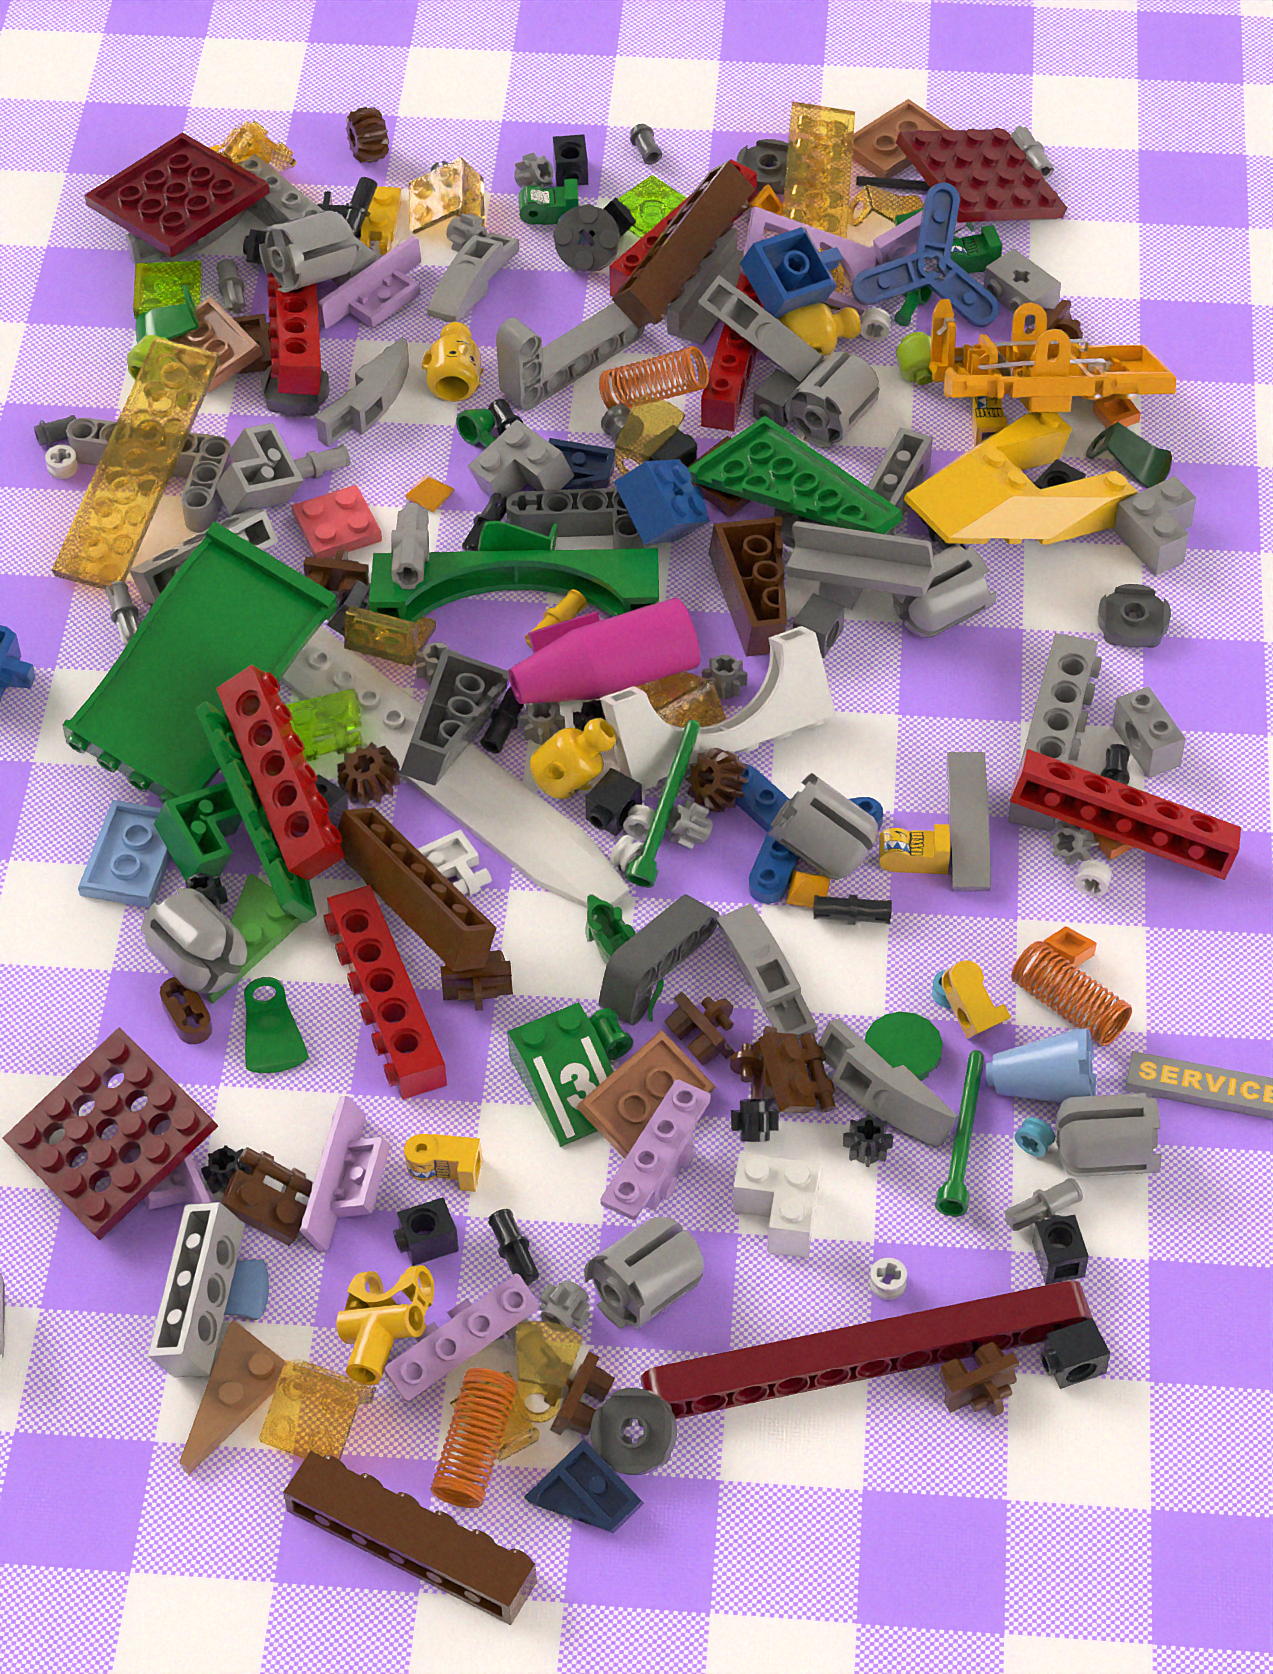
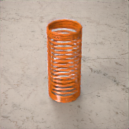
[599,346,709,410]
[1011,941,1132,1046]
[430,1368,518,1508]

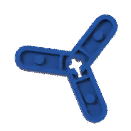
[851,183,1000,327]
[736,763,884,904]

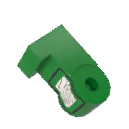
[518,179,579,225]

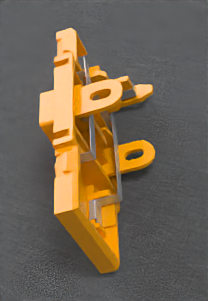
[928,299,1177,412]

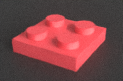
[291,485,382,558]

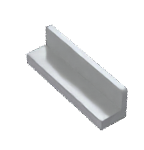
[667,228,744,345]
[786,521,936,598]

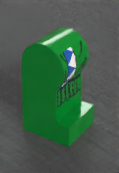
[950,225,1003,274]

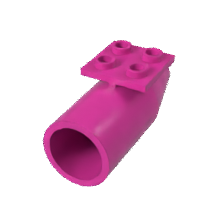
[508,597,700,704]

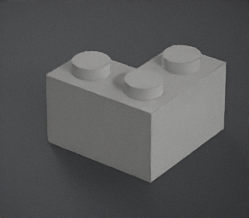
[468,419,574,504]
[215,423,304,515]
[1114,476,1196,576]

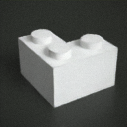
[733,1152,820,1258]

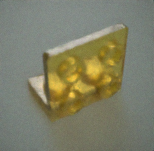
[216,121,298,171]
[409,157,485,234]
[637,671,726,727]
[259,1359,377,1460]

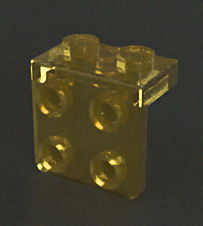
[344,606,436,666]

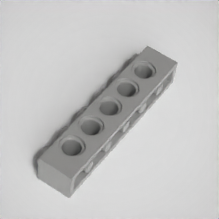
[238,154,377,287]
[819,427,933,610]
[1008,633,1102,831]

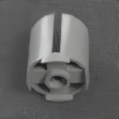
[259,211,357,293]
[785,351,880,448]
[892,544,996,638]
[767,773,878,880]
[141,888,247,993]
[1055,1092,1162,1177]
[584,1217,704,1330]

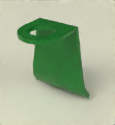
[135,284,200,343]
[478,521,559,551]
[244,977,309,1073]

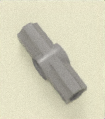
[391,503,429,589]

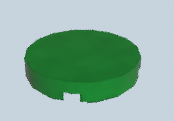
[865,1011,943,1081]

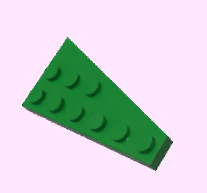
[688,416,903,534]
[195,701,317,923]

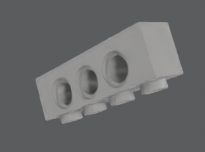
[129,507,279,604]
[148,1202,245,1378]

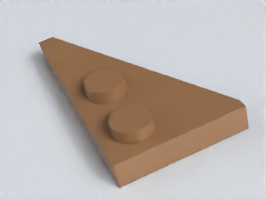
[180,1320,293,1475]

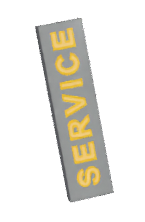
[1125,1051,1273,1119]

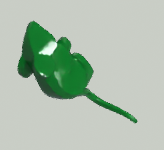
[585,894,664,1022]

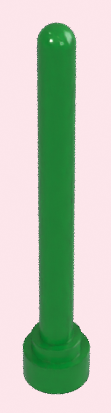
[625,719,700,888]
[935,1050,984,1217]

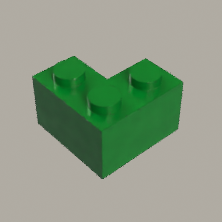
[154,782,243,881]

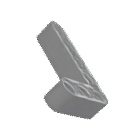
[496,303,645,411]
[66,418,233,533]

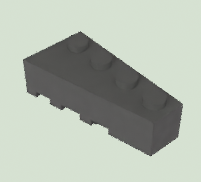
[399,648,510,786]

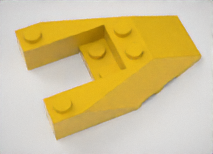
[904,412,1138,545]

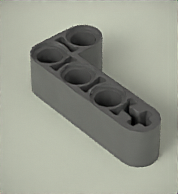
[506,488,645,549]
[598,894,720,1026]

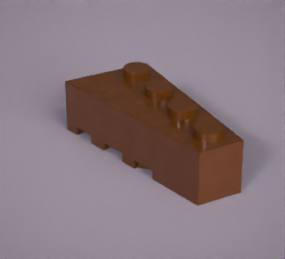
[708,516,787,657]

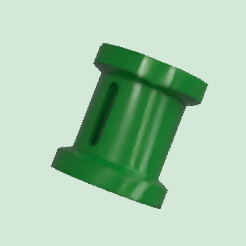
[589,1008,633,1061]

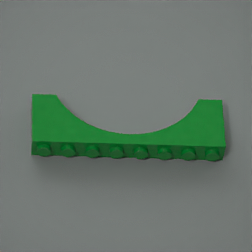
[369,548,659,632]

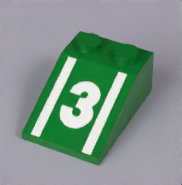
[507,1002,614,1147]

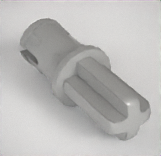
[1011,126,1054,179]
[216,259,246,314]
[105,581,139,646]
[1004,1178,1083,1231]

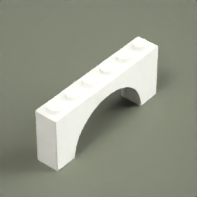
[600,626,836,790]

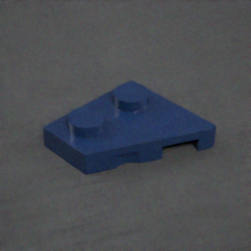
[534,438,617,491]
[524,1439,644,1534]

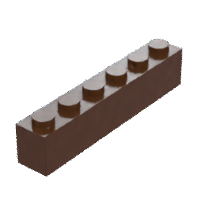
[611,160,755,329]
[338,807,497,972]
[283,1451,537,1625]

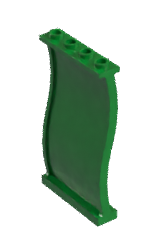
[62,521,337,804]

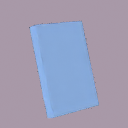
[78,800,171,908]

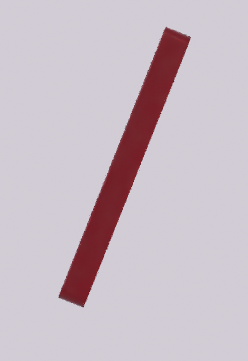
[640,1281,1093,1419]

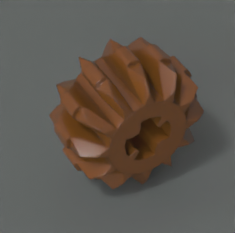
[345,107,390,163]
[337,741,400,807]
[685,748,750,813]

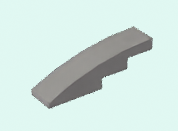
[947,752,991,891]

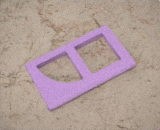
[740,206,876,315]

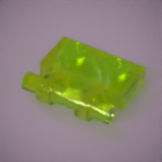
[286,688,363,762]

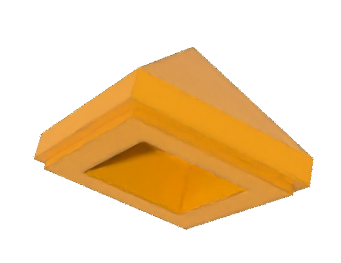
[749,184,786,230]
[405,474,454,513]
[786,870,831,908]

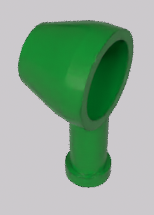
[894,271,933,326]
[456,408,496,448]

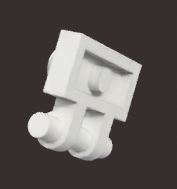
[418,829,492,896]

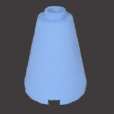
[986,1028,1096,1104]

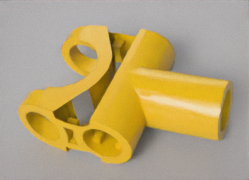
[336,1265,435,1385]

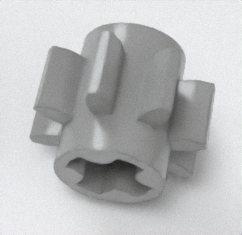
[514,152,554,189]
[446,213,487,252]
[415,642,458,686]
[702,654,748,700]
[519,702,566,746]
[666,800,712,849]
[1048,821,1099,865]
[539,1280,591,1333]

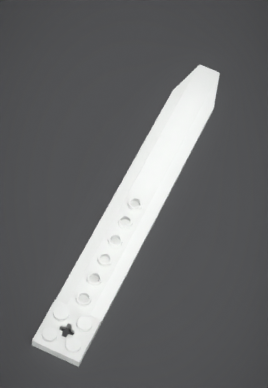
[280,626,630,908]

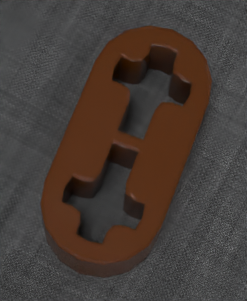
[159,977,213,1045]

